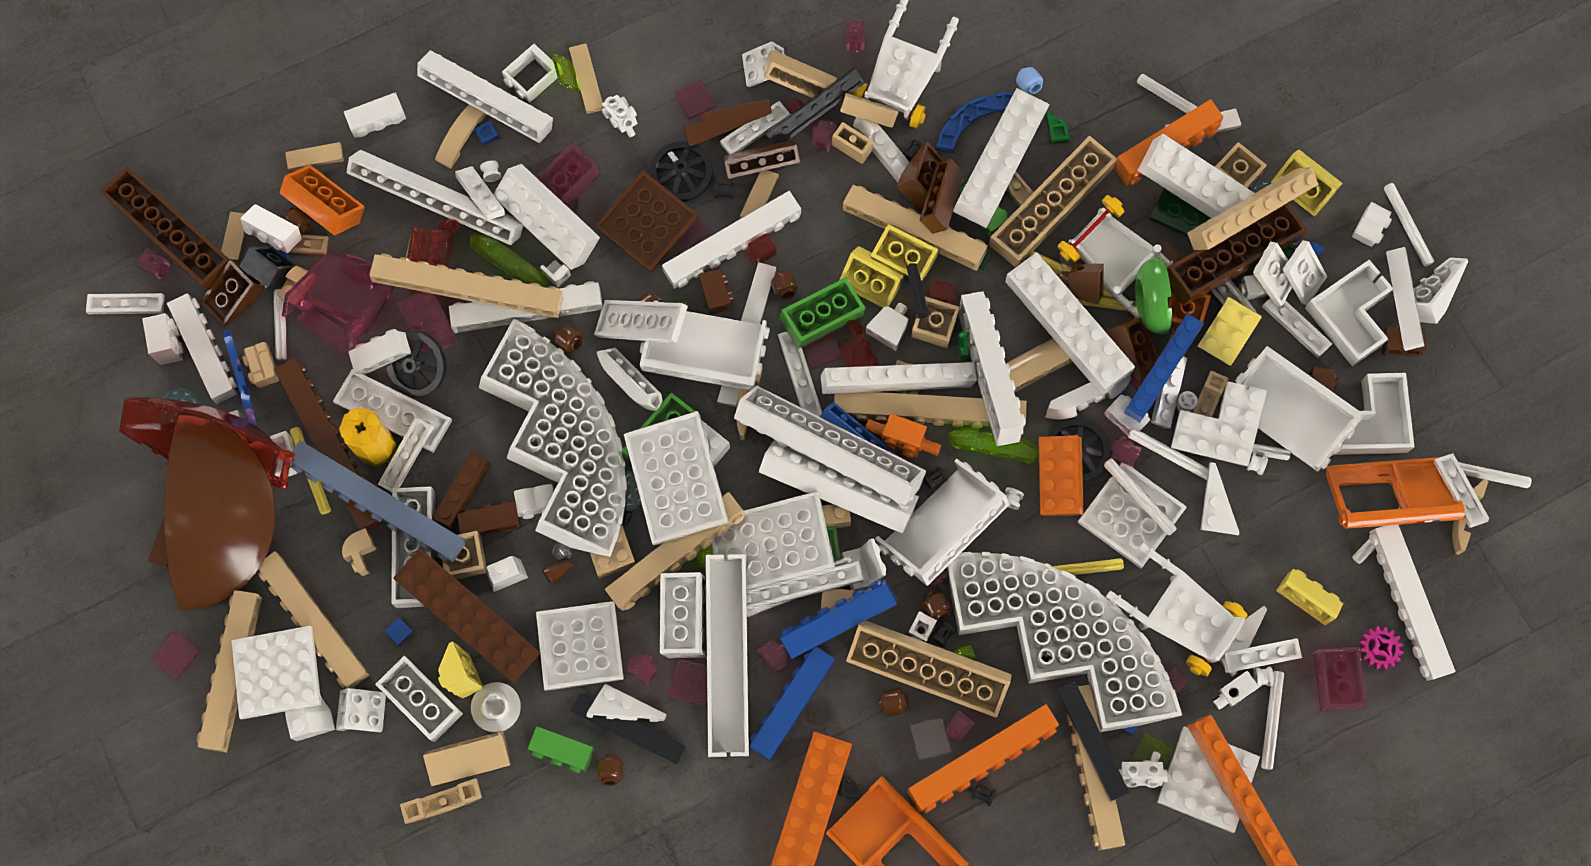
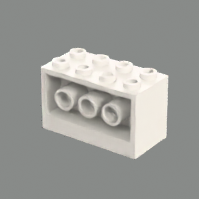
[660,572,707,659]

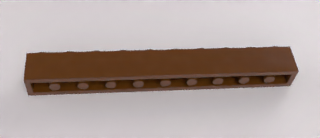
[274,358,385,531]

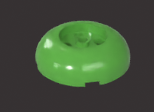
[1135,257,1172,334]

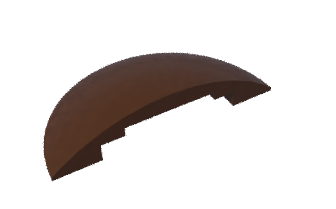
[164,415,276,610]

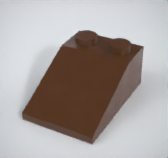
[897,141,945,211]
[200,259,265,327]
[1106,316,1158,380]

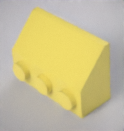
[1271,150,1343,217]
[870,224,938,281]
[840,246,906,308]
[1276,569,1343,626]
[438,641,484,699]

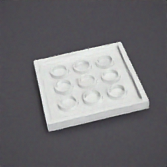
[1077,461,1187,569]
[536,601,624,691]
[231,626,321,719]
[1157,726,1260,833]

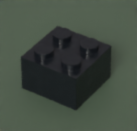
[239,246,296,288]

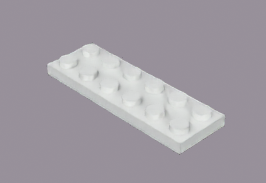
[594,300,687,343]
[333,369,452,453]

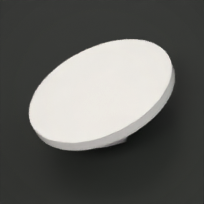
[471,682,521,732]

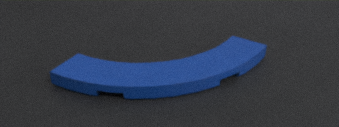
[936,93,1014,153]
[223,329,257,427]

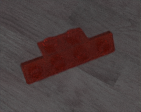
[839,320,879,367]

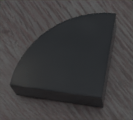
[840,776,860,799]

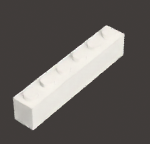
[167,293,238,404]

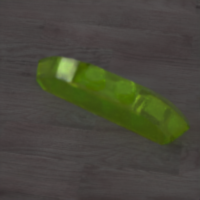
[470,232,548,287]
[947,427,1039,464]

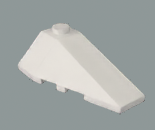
[1414,257,1468,324]
[285,694,335,741]

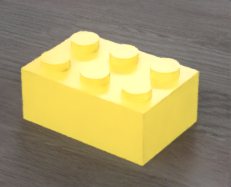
[1198,297,1262,366]

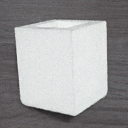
[540,260,571,288]

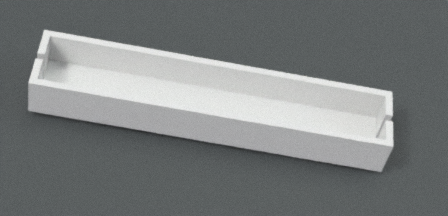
[706,554,749,757]

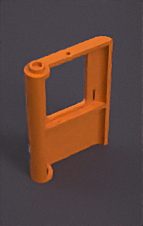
[1326,457,1465,529]
[826,776,969,866]

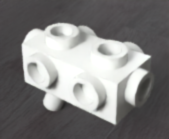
[601,95,638,137]
[1118,752,1167,788]

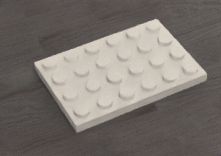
[624,411,729,545]
[712,491,835,590]

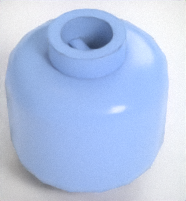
[1016,67,1043,94]

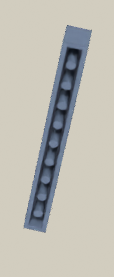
[287,440,466,563]

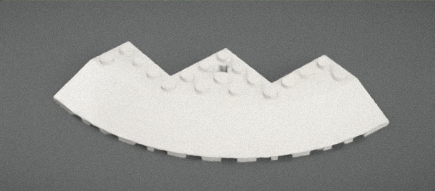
[479,319,627,557]
[947,552,1182,732]

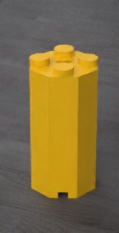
[339,407,398,468]

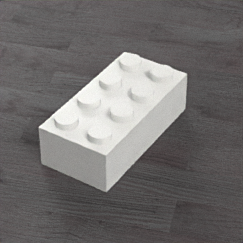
[375,656,463,743]

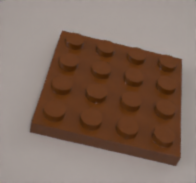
[595,170,699,273]

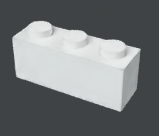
[344,92,406,138]
[240,204,302,253]
[348,329,411,374]

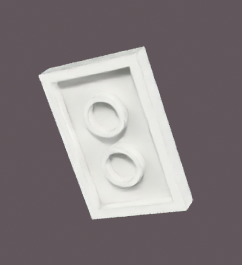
[1283,240,1327,305]
[1253,242,1292,306]

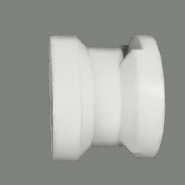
[480,161,501,182]
[1176,391,1197,412]
[1246,452,1268,475]
[1005,487,1024,510]
[1253,666,1274,687]

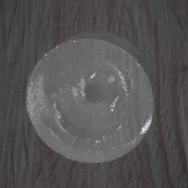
[552,542,572,560]

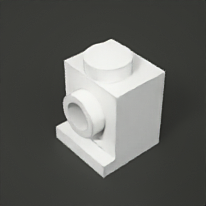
[908,611,937,642]

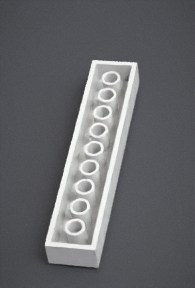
[734,386,926,505]

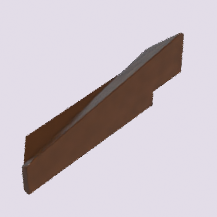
[684,99,772,146]

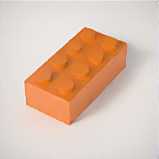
[280,165,365,235]
[1039,435,1083,516]

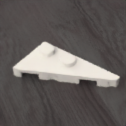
[1200,462,1239,535]
[1220,606,1267,677]
[586,684,667,722]

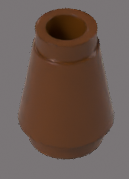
[542,558,573,583]

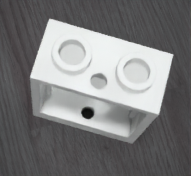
[502,44,561,103]

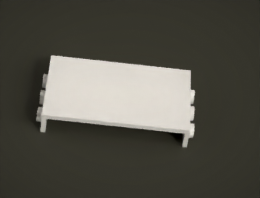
[640,301,770,391]
[1223,346,1362,472]
[875,459,1010,586]

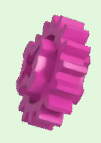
[1358,626,1404,670]

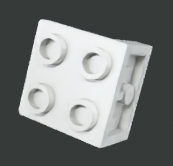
[742,42,785,87]
[840,538,886,591]
[336,688,386,732]

